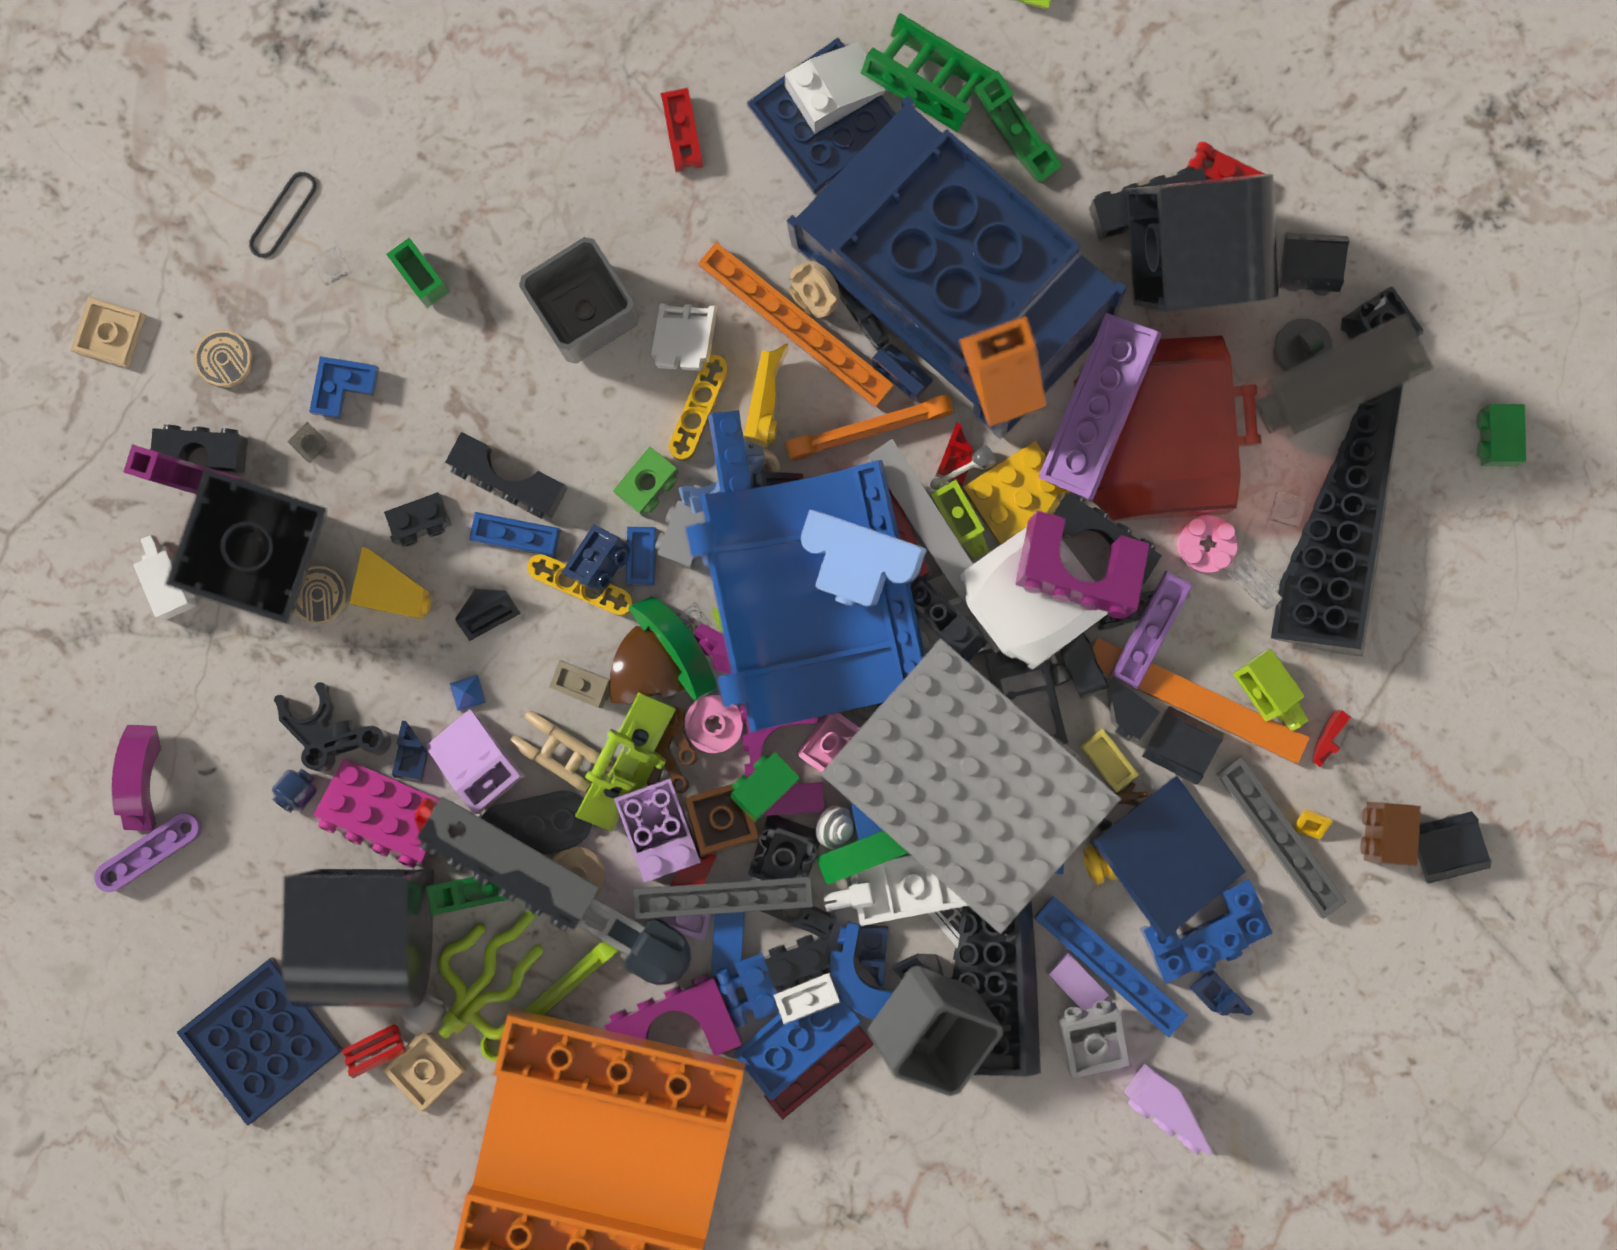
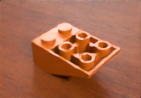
[959,317,1046,427]

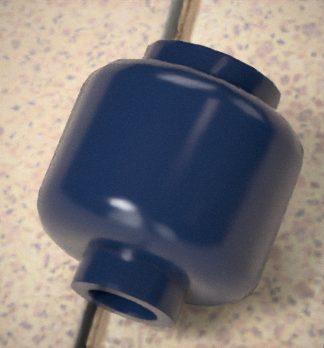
[272,769,317,813]

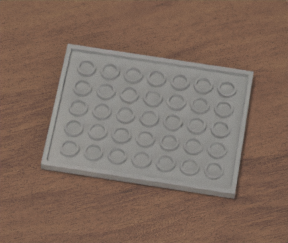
[821,639,1121,934]

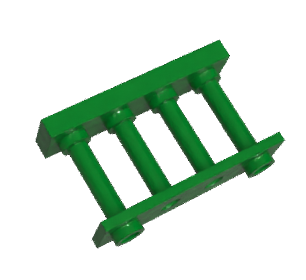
[861,13,996,133]

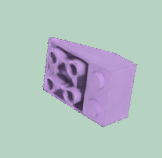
[425,709,525,814]
[614,778,701,882]
[1124,1063,1212,1156]

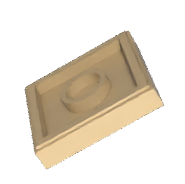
[71,297,146,369]
[382,1032,467,1113]

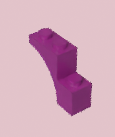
[123,444,243,494]

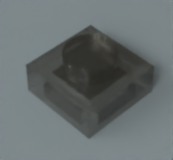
[287,421,330,463]

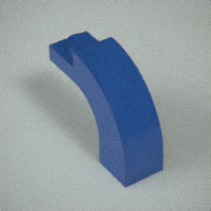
[829,921,894,1020]

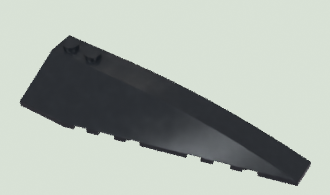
[1271,366,1405,657]
[950,899,1041,1077]

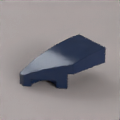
[392,720,428,782]
[856,924,888,986]
[1190,969,1253,1015]

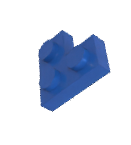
[309,356,379,419]

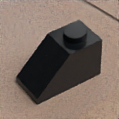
[1106,677,1161,742]

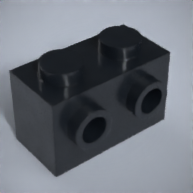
[764,934,830,990]

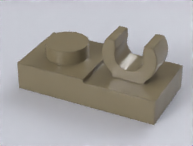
[549,660,610,708]

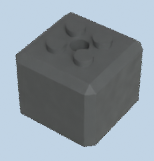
[519,237,639,364]
[868,966,1003,1097]

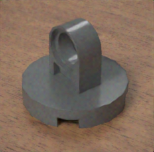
[1273,319,1333,377]

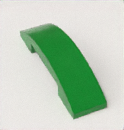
[974,71,1063,183]
[628,596,717,701]
[816,830,909,885]
[426,877,517,916]

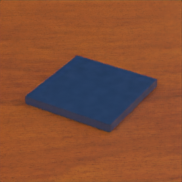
[747,37,896,194]
[1092,775,1246,940]
[176,957,343,1126]

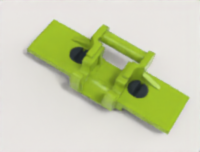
[575,692,676,832]

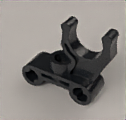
[274,682,391,773]

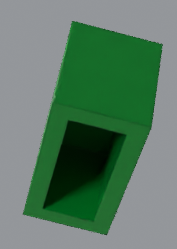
[386,237,450,308]
[1476,404,1526,467]
[730,752,800,822]

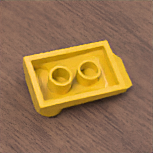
[743,343,789,448]

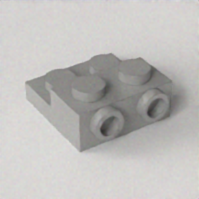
[1057,1000,1130,1079]

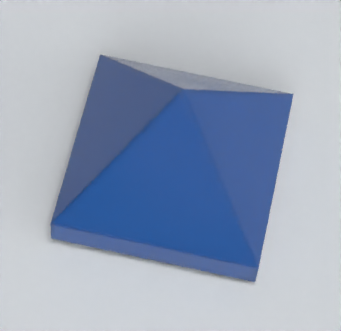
[450,675,486,711]

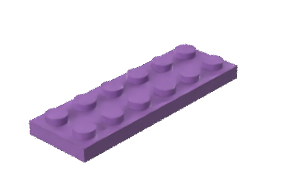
[1038,313,1162,500]

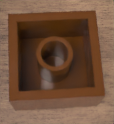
[685,783,759,858]
[1360,802,1421,866]

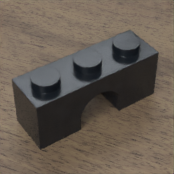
[150,424,248,473]

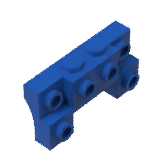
[1140,879,1273,983]

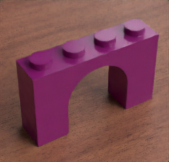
[1015,510,1149,618]
[740,705,824,816]
[604,973,743,1056]

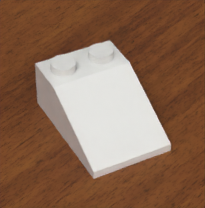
[785,42,888,134]

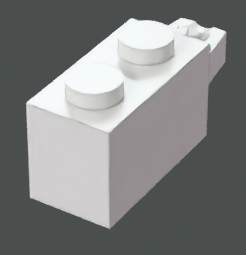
[133,535,197,620]

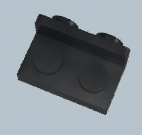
[384,492,452,547]

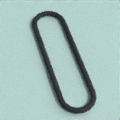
[249,172,316,258]

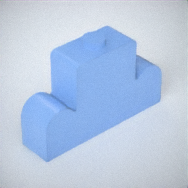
[801,510,927,606]

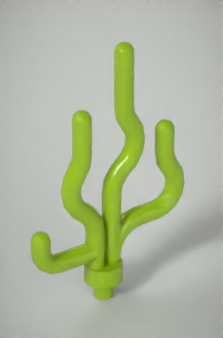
[438,910,543,1040]

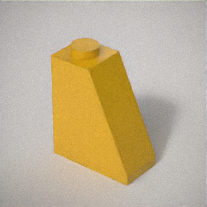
[349,547,432,620]

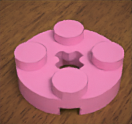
[1177,515,1237,574]
[685,695,743,753]

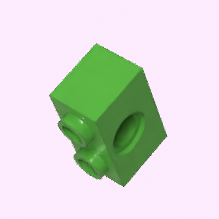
[613,446,679,516]

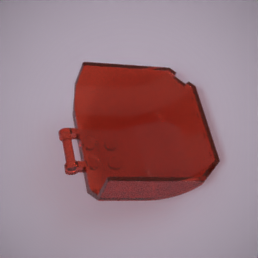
[1073,335,1262,521]

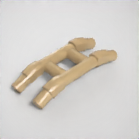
[509,710,615,793]

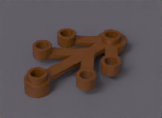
[647,706,698,794]

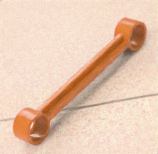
[785,394,955,461]

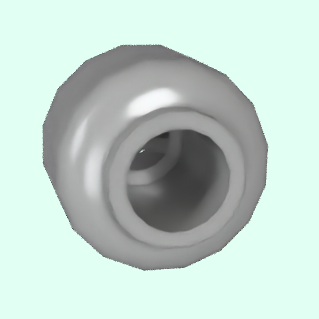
[401,988,446,1035]

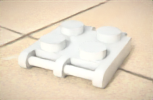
[651,303,717,371]

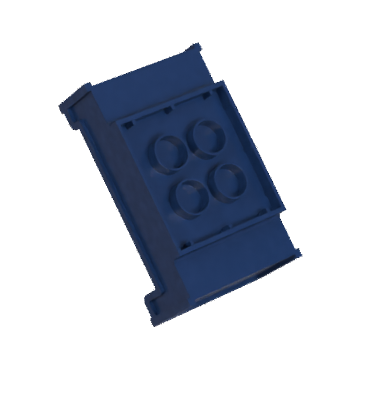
[786,96,1127,440]

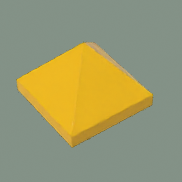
[1293,810,1333,840]

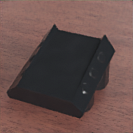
[1278,233,1350,296]
[1340,287,1424,365]
[1142,706,1224,785]
[1418,811,1492,884]
[748,815,820,880]

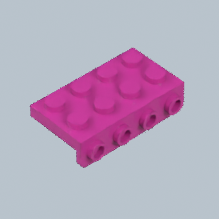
[313,758,439,869]

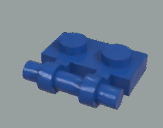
[716,953,779,1027]

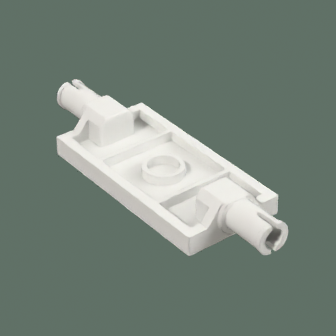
[824,855,968,926]

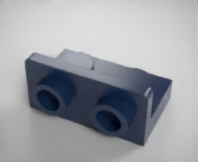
[872,344,933,402]
[562,524,631,596]

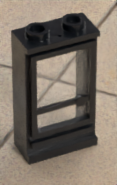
[984,650,1069,746]

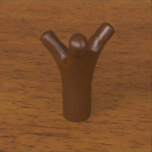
[1115,782,1148,806]

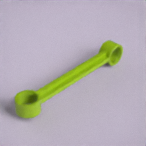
[480,941,619,1061]

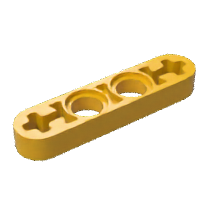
[669,355,728,462]
[527,554,634,616]

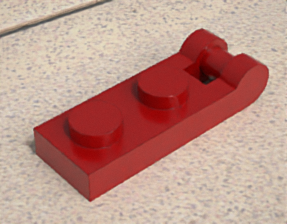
[661,88,703,172]
[1186,141,1265,180]

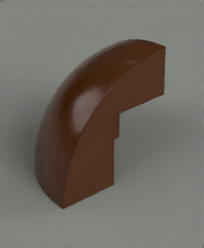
[609,626,685,704]

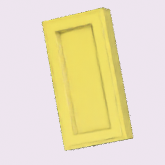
[1079,728,1139,793]

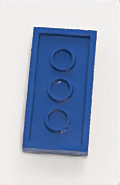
[733,992,862,1101]

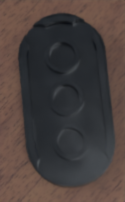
[480,790,592,855]

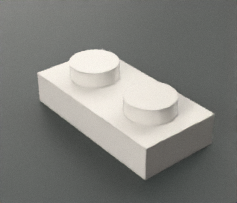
[774,973,841,1024]

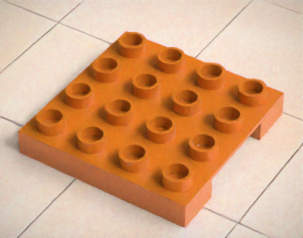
[453,1008,746,1250]

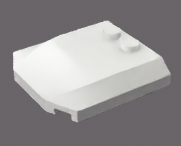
[960,527,1108,669]

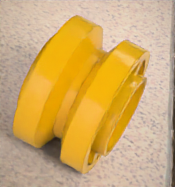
[1083,844,1118,886]

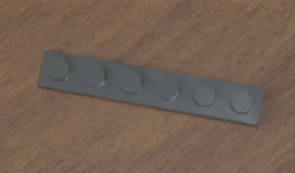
[1216,757,1347,919]
[632,877,813,919]

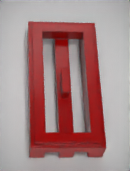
[342,1023,406,1079]

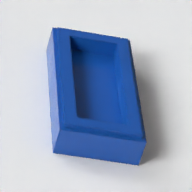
[625,527,657,586]

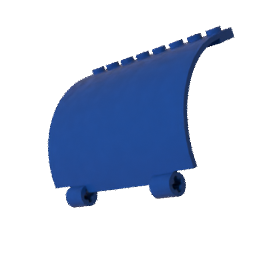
[685,460,925,732]

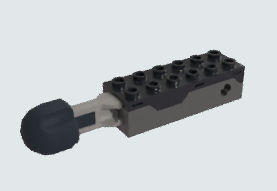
[414,796,691,985]

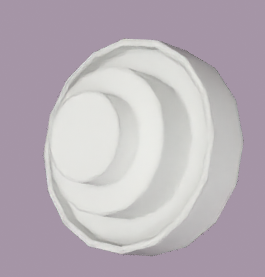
[816,805,854,849]

